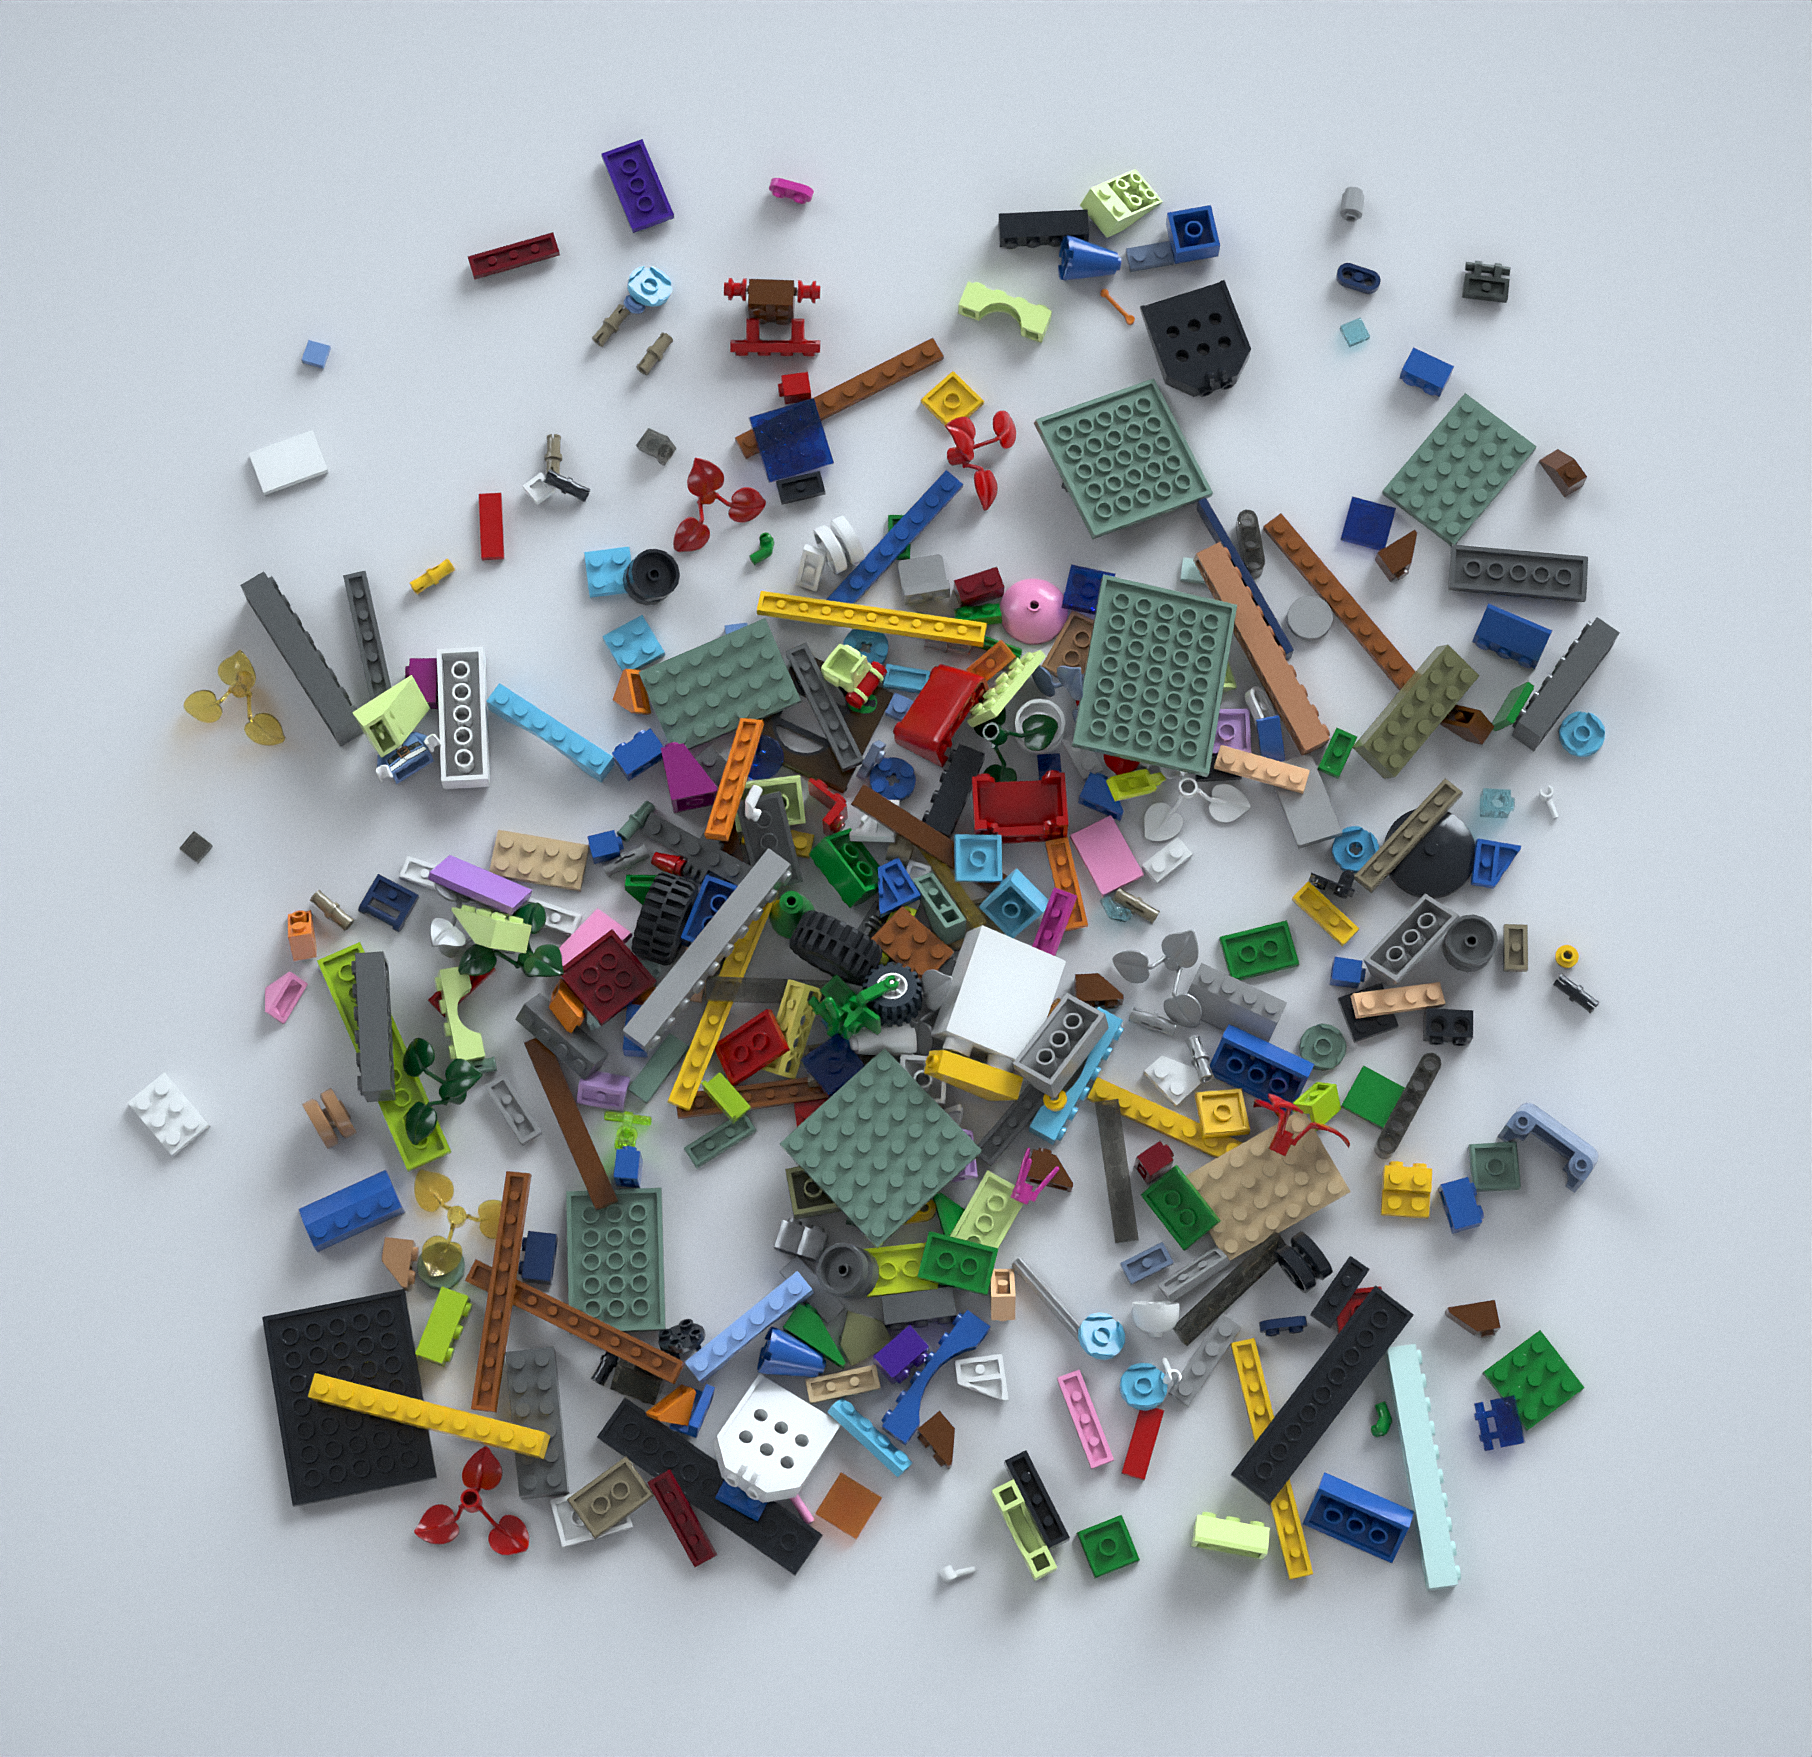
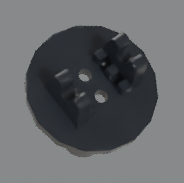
[658,1319,706,1360]

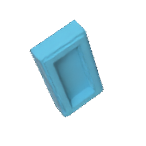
[883,664,931,694]

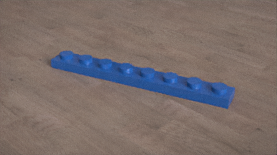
[826,470,963,604]

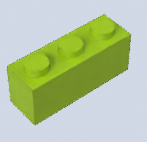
[415,1287,472,1367]

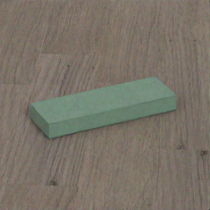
[628,1033,689,1104]
[684,1113,757,1169]

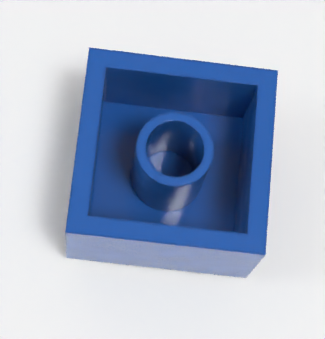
[1166,205,1220,264]

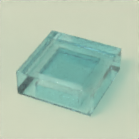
[1340,317,1370,348]

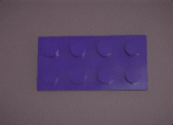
[601,139,674,233]

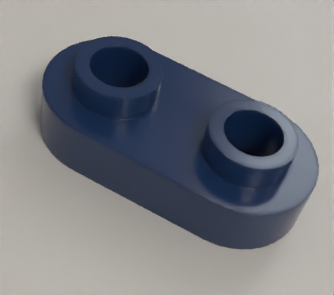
[1336,263,1381,294]
[1259,1316,1308,1337]

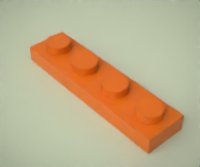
[1045,837,1088,932]

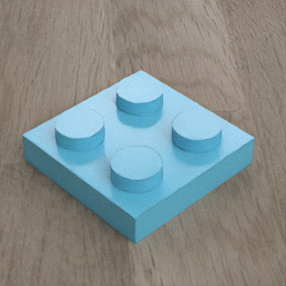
[584,547,631,598]
[602,615,665,672]
[954,834,1002,883]

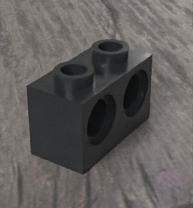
[1423,1008,1474,1046]

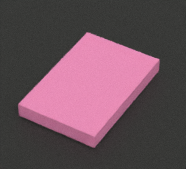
[1070,815,1144,897]
[559,908,632,966]

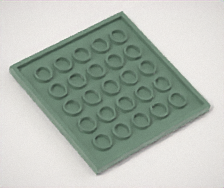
[1034,378,1213,540]
[780,1048,982,1249]

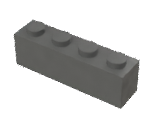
[515,993,609,1080]

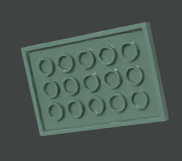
[1382,393,1537,546]
[639,618,801,750]
[566,1188,666,1335]

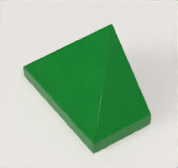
[625,874,657,905]
[933,1192,965,1236]

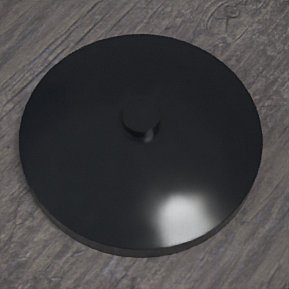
[1383,809,1475,899]

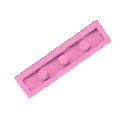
[1057,1369,1114,1469]

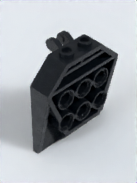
[1140,280,1251,397]

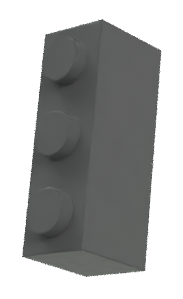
[881,1287,956,1331]

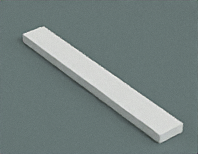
[399,856,582,937]

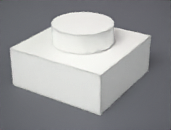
[523,473,555,505]

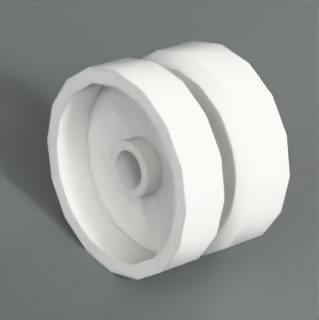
[813,515,865,574]
[1014,699,1065,757]

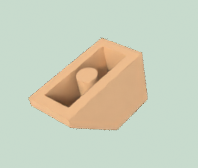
[990,1269,1016,1321]

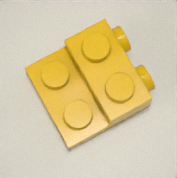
[1381,1161,1432,1219]

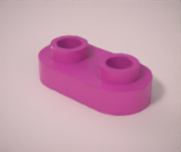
[769,178,814,204]

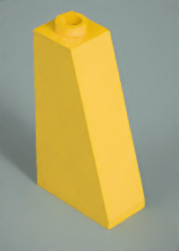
[924,1050,1023,1101]

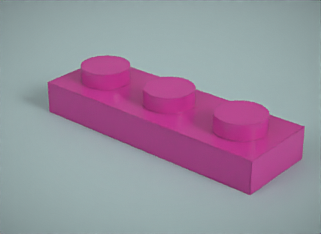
[1032,887,1077,956]

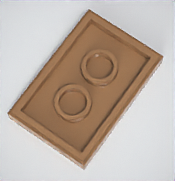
[1042,610,1094,678]

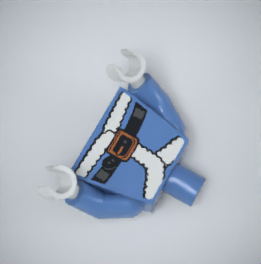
[376,731,442,784]

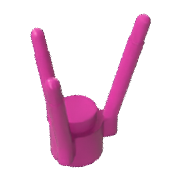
[1010,1148,1059,1205]

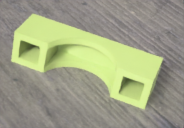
[958,281,1052,343]
[434,966,485,1061]
[991,1479,1057,1581]

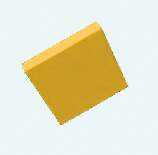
[921,371,984,426]
[1195,1088,1250,1138]

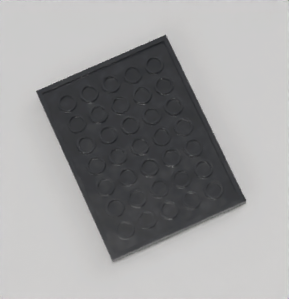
[262,1289,437,1507]

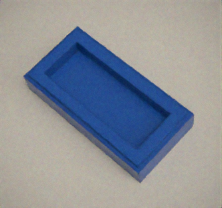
[1256,715,1286,762]

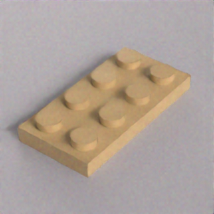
[489,830,590,892]

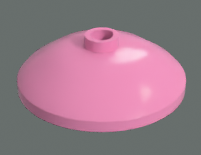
[1000,579,1068,645]

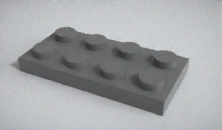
[737,791,803,888]

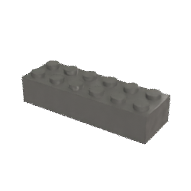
[1512,617,1620,751]
[351,951,396,1102]
[505,1346,570,1500]

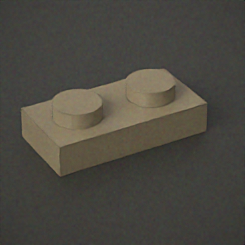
[1503,924,1528,972]

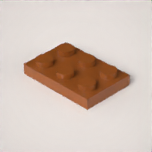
[871,906,954,980]

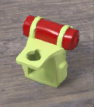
[821,644,887,709]

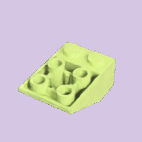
[1080,169,1163,238]
[352,675,430,758]
[451,904,532,953]

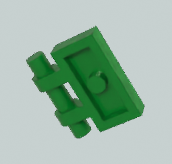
[808,974,856,1036]

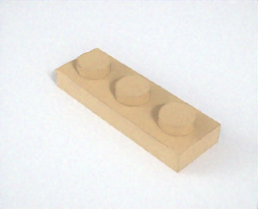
[805,1365,881,1404]

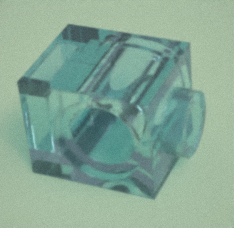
[1480,788,1515,818]

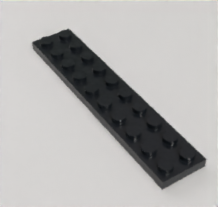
[1230,1285,1414,1505]
[597,1398,823,1576]

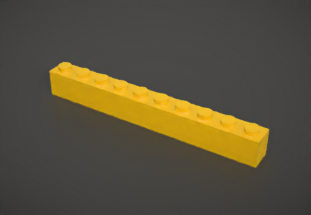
[308,1373,550,1460]

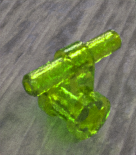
[604,1111,652,1150]

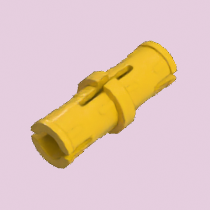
[409,558,455,595]

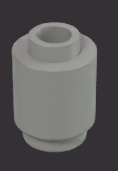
[1340,187,1364,222]

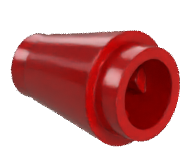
[651,852,687,877]

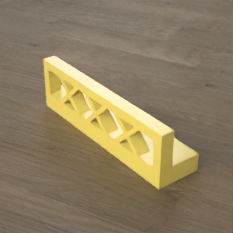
[762,979,822,1079]

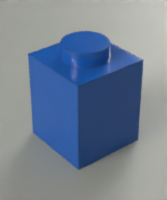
[587,830,624,864]
[1329,957,1366,989]

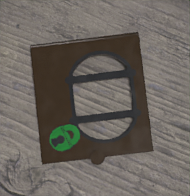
[755,657,894,793]

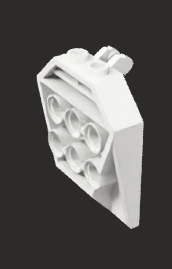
[713,1373,841,1503]

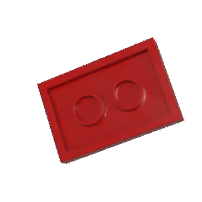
[715,1009,790,1086]

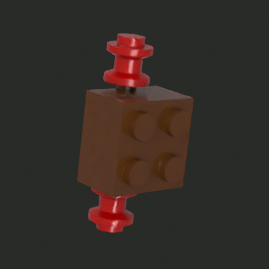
[724,278,821,325]

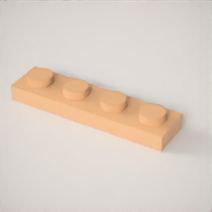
[1214,745,1310,794]
[1350,982,1445,1019]

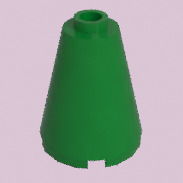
[769,891,815,939]

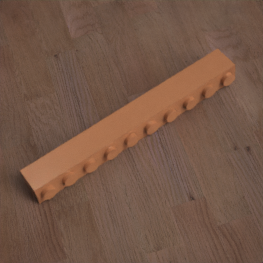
[1193,542,1330,756]

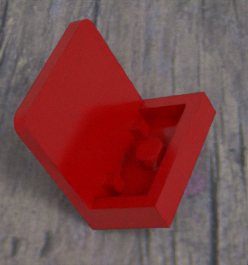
[808,778,848,836]

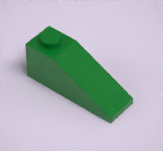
[783,1303,846,1370]

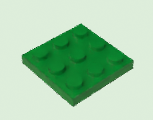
[1482,1330,1585,1431]

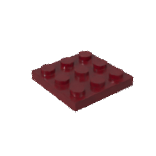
[559,929,657,1026]

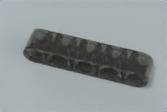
[1374,1053,1441,1159]

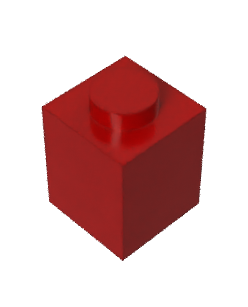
[778,372,811,404]

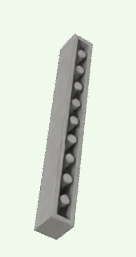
[622,848,792,1052]

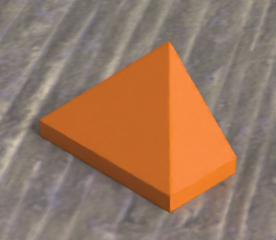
[612,669,651,715]
[645,1384,696,1426]

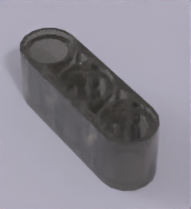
[1236,509,1265,579]

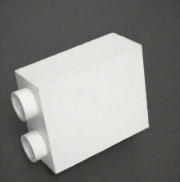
[931,925,1066,1073]

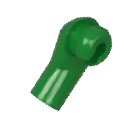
[749,532,774,565]
[1371,1401,1392,1437]

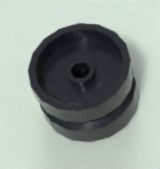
[623,549,680,605]
[1274,1231,1333,1293]

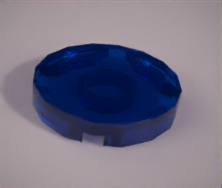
[748,734,784,780]

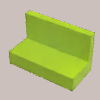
[701,1072,751,1124]
[1293,1082,1341,1131]

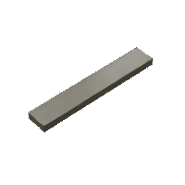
[1354,778,1463,893]

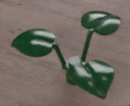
[971,700,1058,782]
[458,902,564,977]
[403,1038,483,1146]

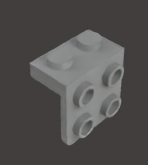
[898,554,950,605]

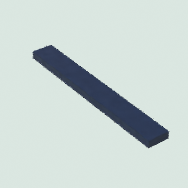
[1196,498,1294,660]

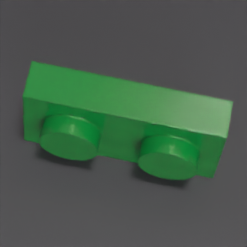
[954,603,1002,625]
[1317,727,1357,779]

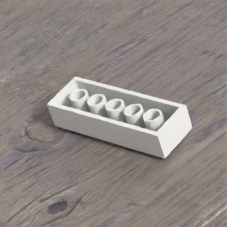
[437,647,490,789]

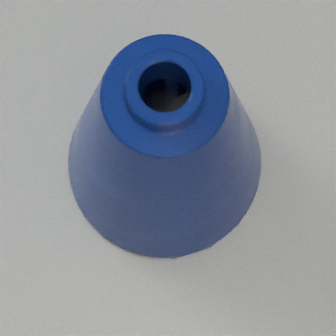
[1058,236,1121,281]
[757,1326,826,1377]

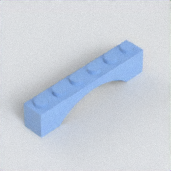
[685,1271,814,1384]

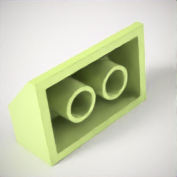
[735,775,806,832]
[1191,1512,1270,1560]

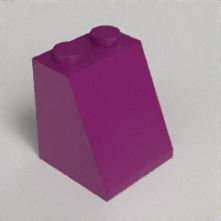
[661,742,717,813]

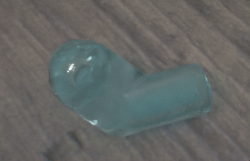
[1099,895,1132,922]

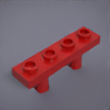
[730,318,821,356]

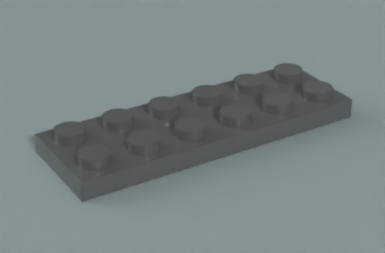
[1448,544,1588,602]

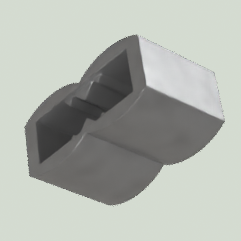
[774,1218,829,1263]

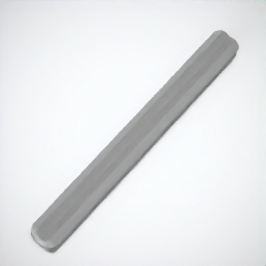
[1012,1257,1081,1343]

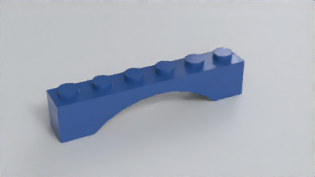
[881,1310,991,1446]

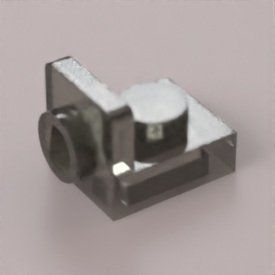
[636,428,676,465]

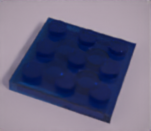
[749,398,834,483]

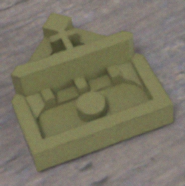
[839,1310,892,1366]

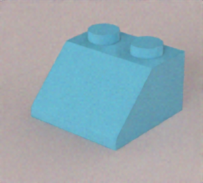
[979,868,1049,938]

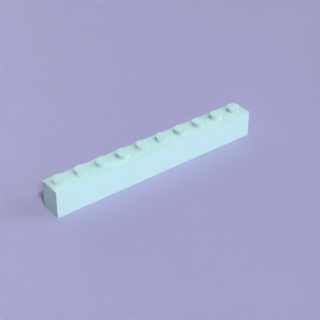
[1385,1344,1461,1591]

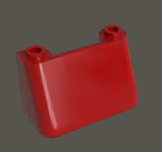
[893,664,989,768]
[972,770,1069,844]

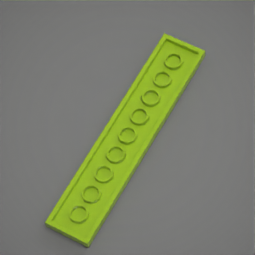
[317,942,452,1172]

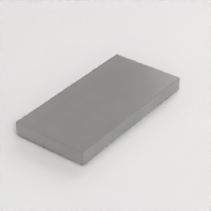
[1273,753,1343,849]

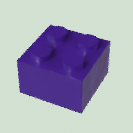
[873,1325,929,1385]

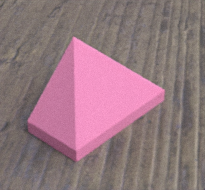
[265,972,308,1024]

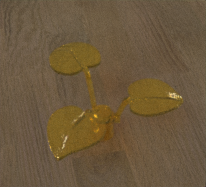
[183,649,286,746]
[414,1169,502,1277]

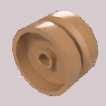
[302,1088,357,1149]

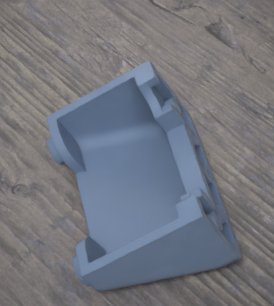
[1497,1103,1598,1193]

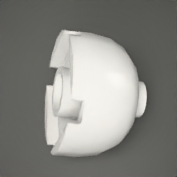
[1132,1300,1180,1337]

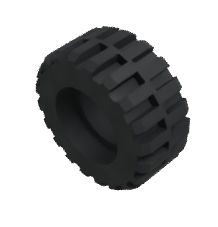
[631,872,698,966]
[789,910,882,986]

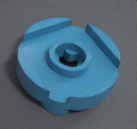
[843,629,888,665]
[1332,826,1379,873]

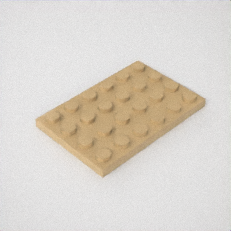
[1186,1112,1351,1261]

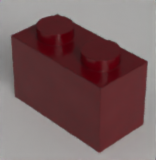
[953,567,1005,608]
[1134,1141,1174,1185]

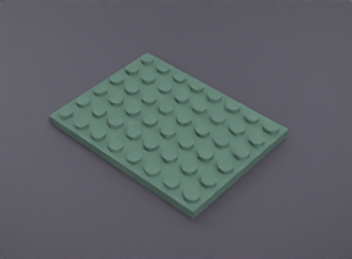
[1071,574,1237,777]

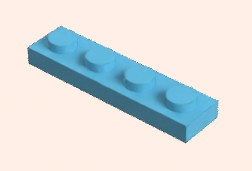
[827,1397,913,1477]

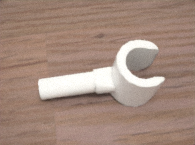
[1539,785,1558,819]
[1162,1358,1182,1385]
[939,1565,975,1582]

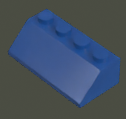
[1210,1024,1314,1114]
[298,1170,405,1252]
[1303,1472,1414,1563]

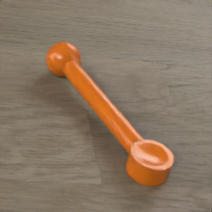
[1100,289,1135,325]

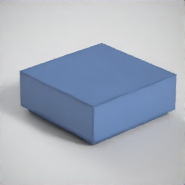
[302,340,331,369]

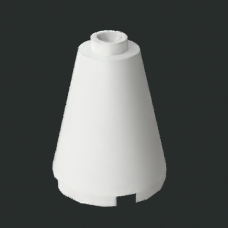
[849,1017,917,1057]

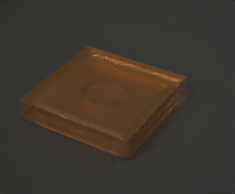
[815,1472,882,1540]

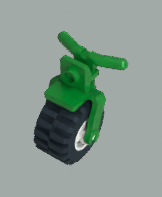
[824,962,922,1040]

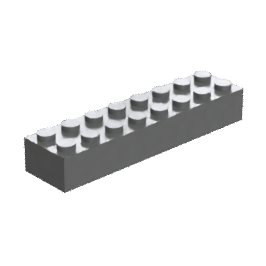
[240,571,364,747]

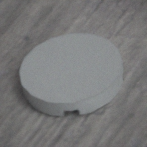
[1287,595,1333,641]

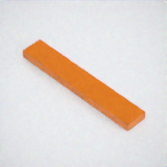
[704,718,764,841]

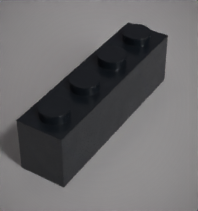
[998,209,1089,249]
[922,743,985,839]
[1004,1450,1070,1551]

